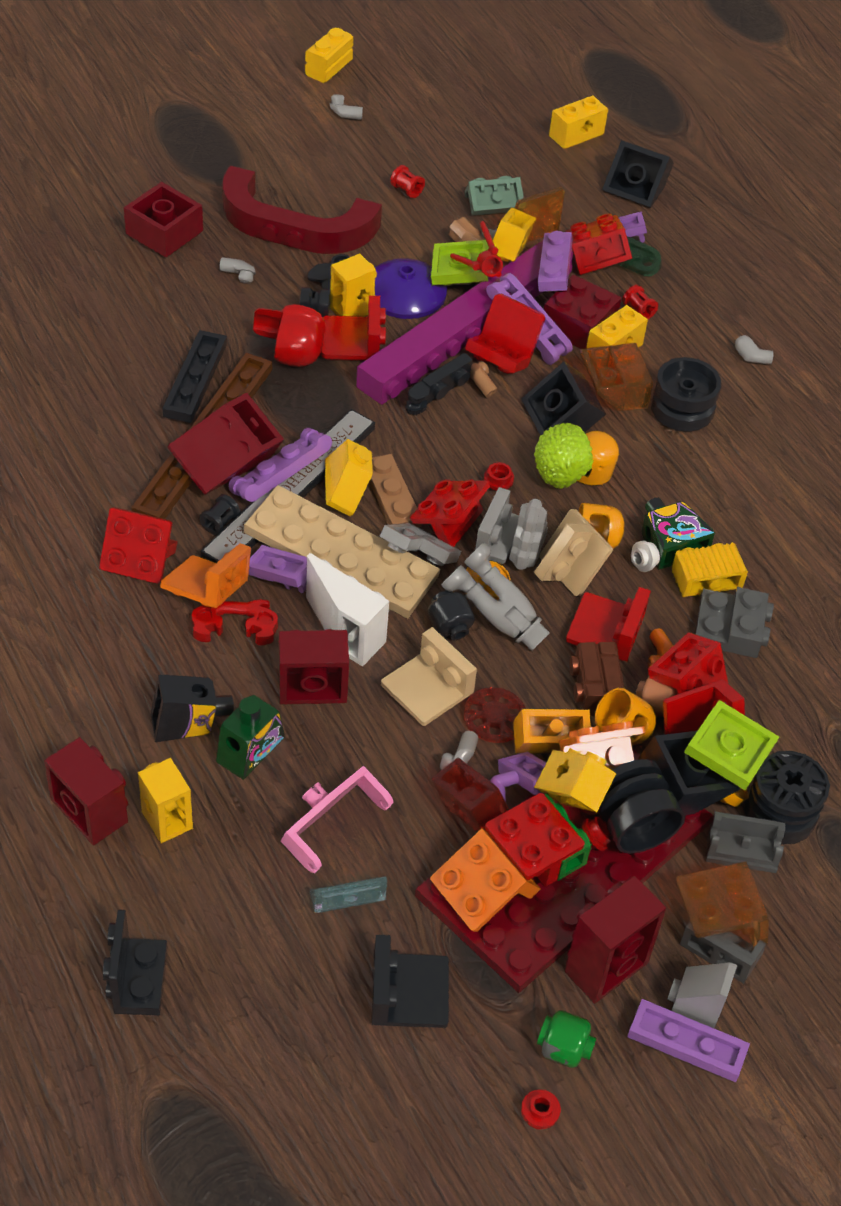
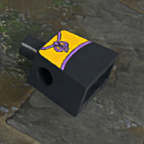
[151,675,234,742]

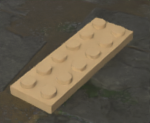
[244,485,440,619]

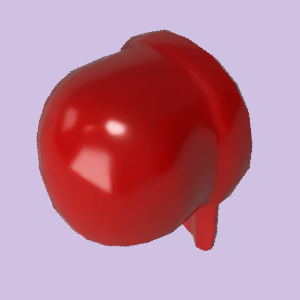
[253,304,326,367]

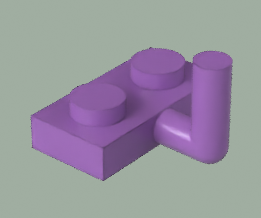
[490,751,546,817]

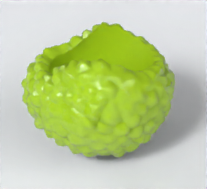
[534,423,594,489]

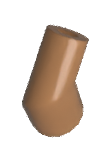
[470,362,498,398]

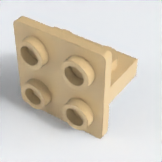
[534,509,613,596]

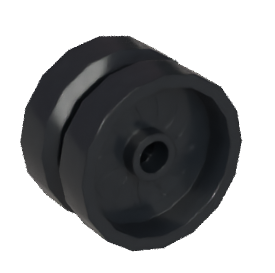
[651,357,721,432]

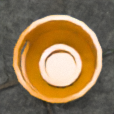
[577,431,619,485]
[578,503,625,549]
[595,688,656,746]

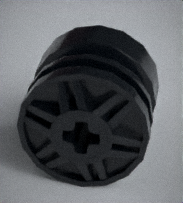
[744,751,830,845]
[598,759,686,854]

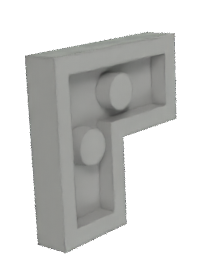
[379,523,462,566]

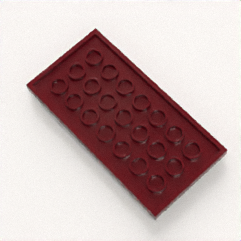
[415,748,713,993]

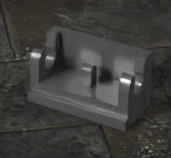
[706,811,785,873]
[680,905,766,984]

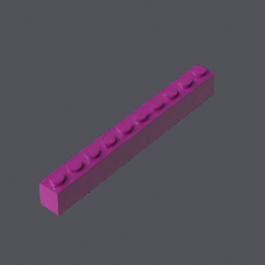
[356,240,573,405]

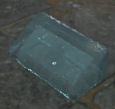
[310,876,387,913]

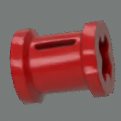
[390,165,425,198]
[622,285,659,320]

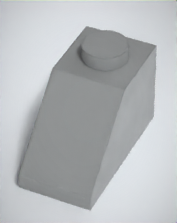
[667,962,737,1028]

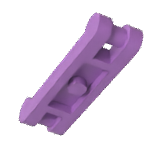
[486,273,573,365]
[228,428,332,502]

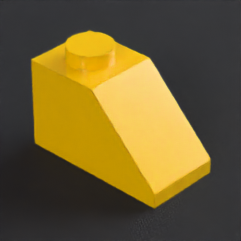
[325,439,373,517]

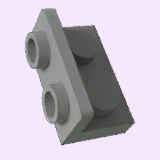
[475,487,519,564]

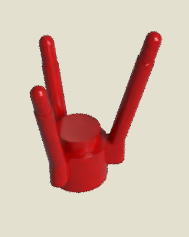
[450,221,503,277]

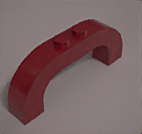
[223,165,382,254]

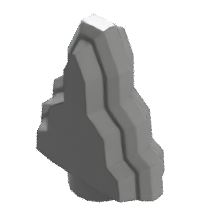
[509,499,548,570]

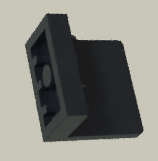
[103,909,168,1016]
[372,935,449,1028]

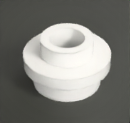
[631,541,660,572]

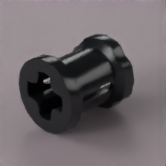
[199,494,241,535]

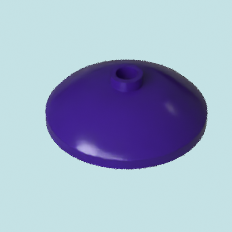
[375,258,447,319]

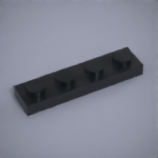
[162,330,227,423]

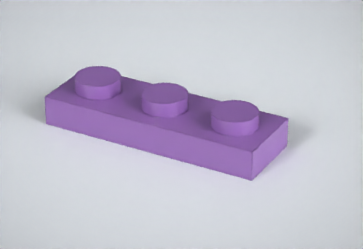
[538,231,573,292]
[627,999,750,1083]

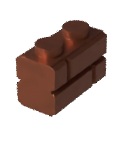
[569,642,625,716]

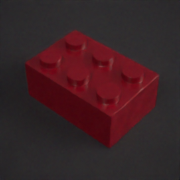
[565,876,666,1004]

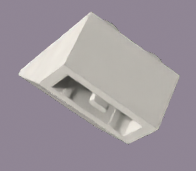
[306,553,389,667]

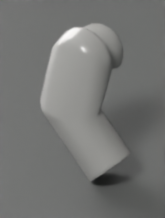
[220,257,256,283]
[735,335,773,365]

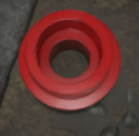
[484,462,514,490]
[582,816,613,851]
[521,1089,561,1129]

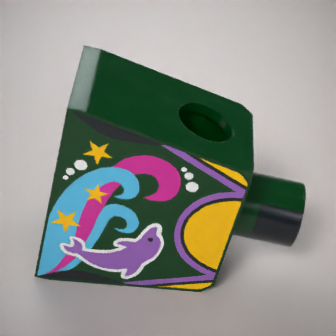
[641,497,715,570]
[216,695,285,780]

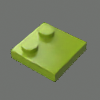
[431,240,489,285]
[684,700,779,790]

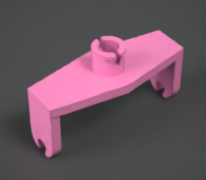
[281,766,394,873]

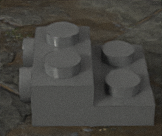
[695,587,774,658]

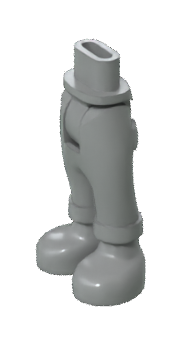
[441,542,550,651]

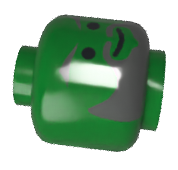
[537,1010,597,1068]

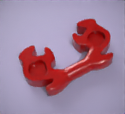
[191,599,278,645]

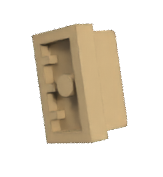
[381,627,477,726]

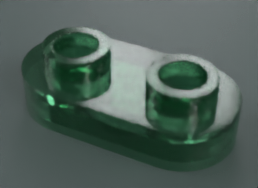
[617,237,662,276]

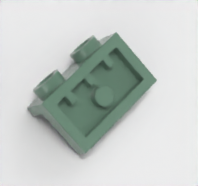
[465,176,525,215]

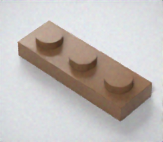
[369,454,422,528]

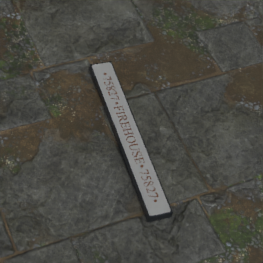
[201,409,375,563]

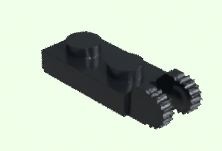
[405,353,473,416]

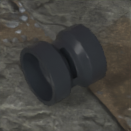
[300,287,330,317]

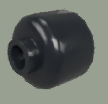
[427,590,475,640]

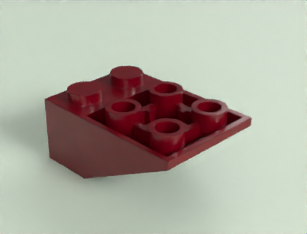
[167,392,284,495]

